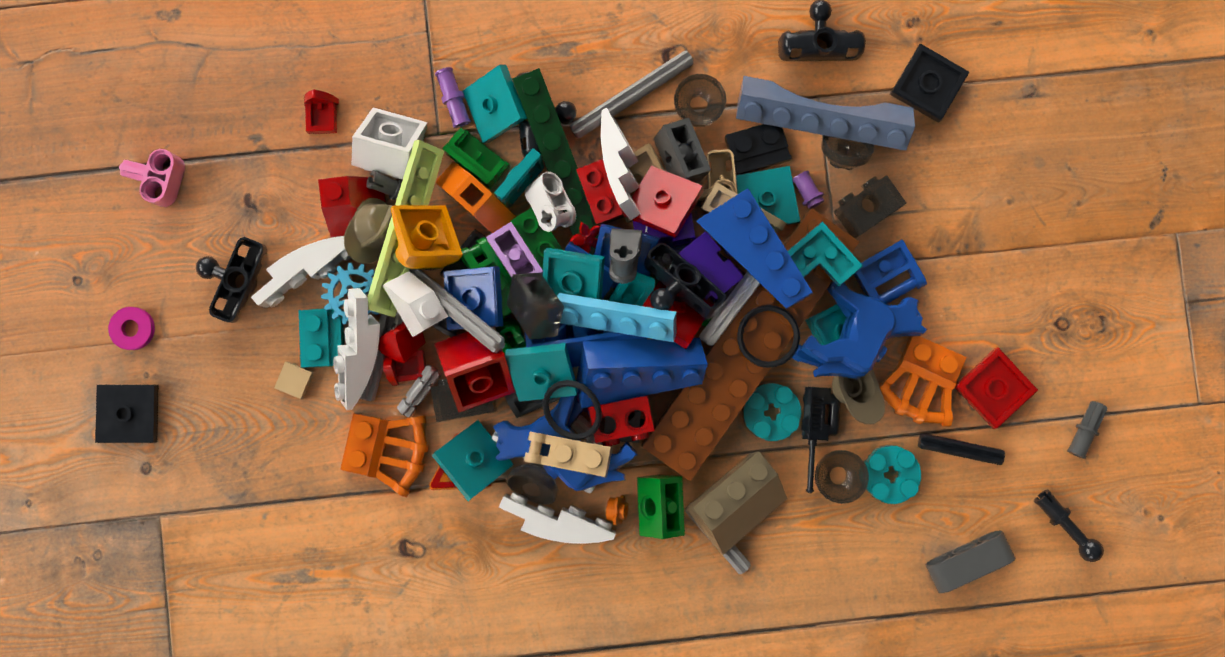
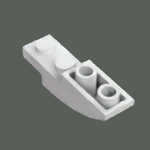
[251,236,351,308]
[334,288,380,410]
[499,492,616,544]

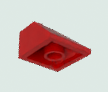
[318,176,386,238]

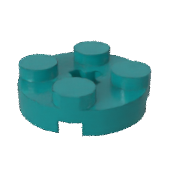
[742,383,802,441]
[861,445,921,504]

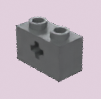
[653,118,711,183]

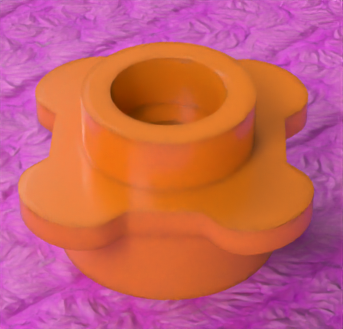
[606,495,629,526]

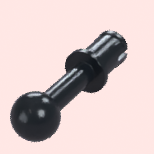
[1034,489,1104,562]

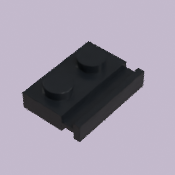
[724,124,792,175]

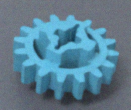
[321,262,379,325]

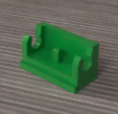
[442,128,510,190]

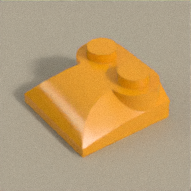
[391,205,463,269]

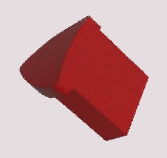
[304,89,339,134]
[378,321,426,363]
[383,350,426,386]

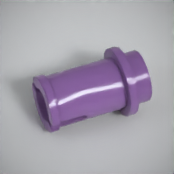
[792,171,824,209]

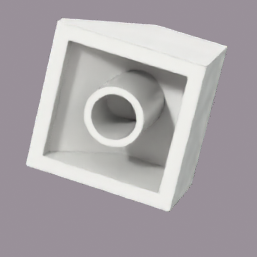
[351,108,427,179]

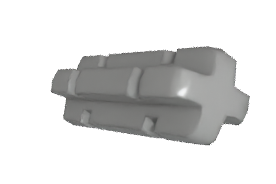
[397,365,441,417]

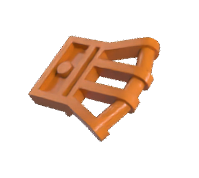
[879,336,967,427]
[340,413,429,498]

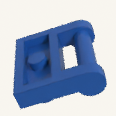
[854,239,927,304]

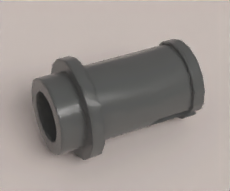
[367,170,402,200]

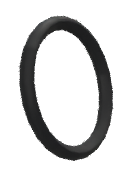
[737,305,800,368]
[543,380,602,440]

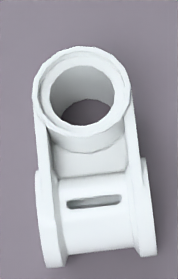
[525,172,576,232]

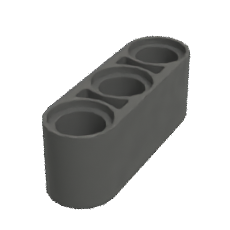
[925,530,1016,593]

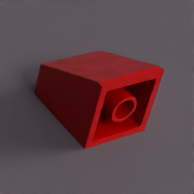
[434,327,515,413]

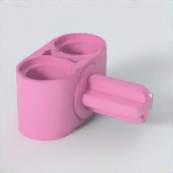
[119,149,185,207]

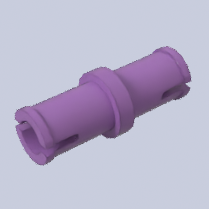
[435,67,471,128]

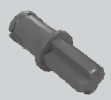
[1067,401,1107,459]

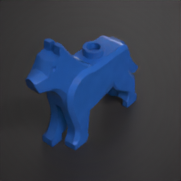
[792,281,927,379]
[493,392,638,491]

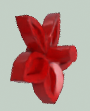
[569,222,601,253]

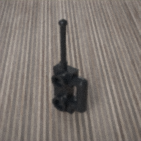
[801,387,841,494]

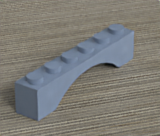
[736,76,915,151]

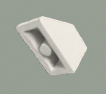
[382,271,448,337]

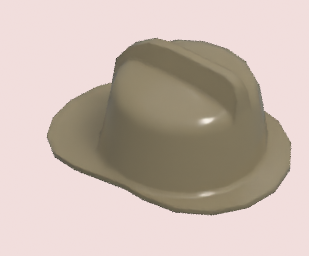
[344,198,393,264]
[832,368,885,424]

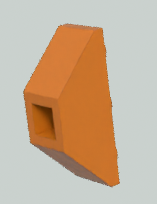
[435,161,516,233]

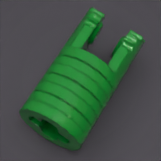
[496,318,526,355]

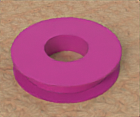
[108,307,155,350]

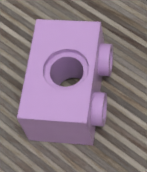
[486,222,543,291]

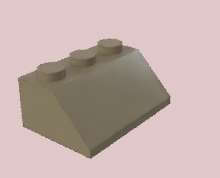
[685,451,788,555]

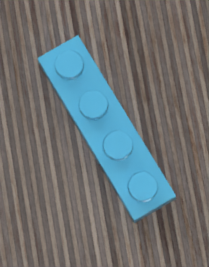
[555,293,677,342]

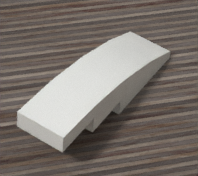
[601,108,640,220]

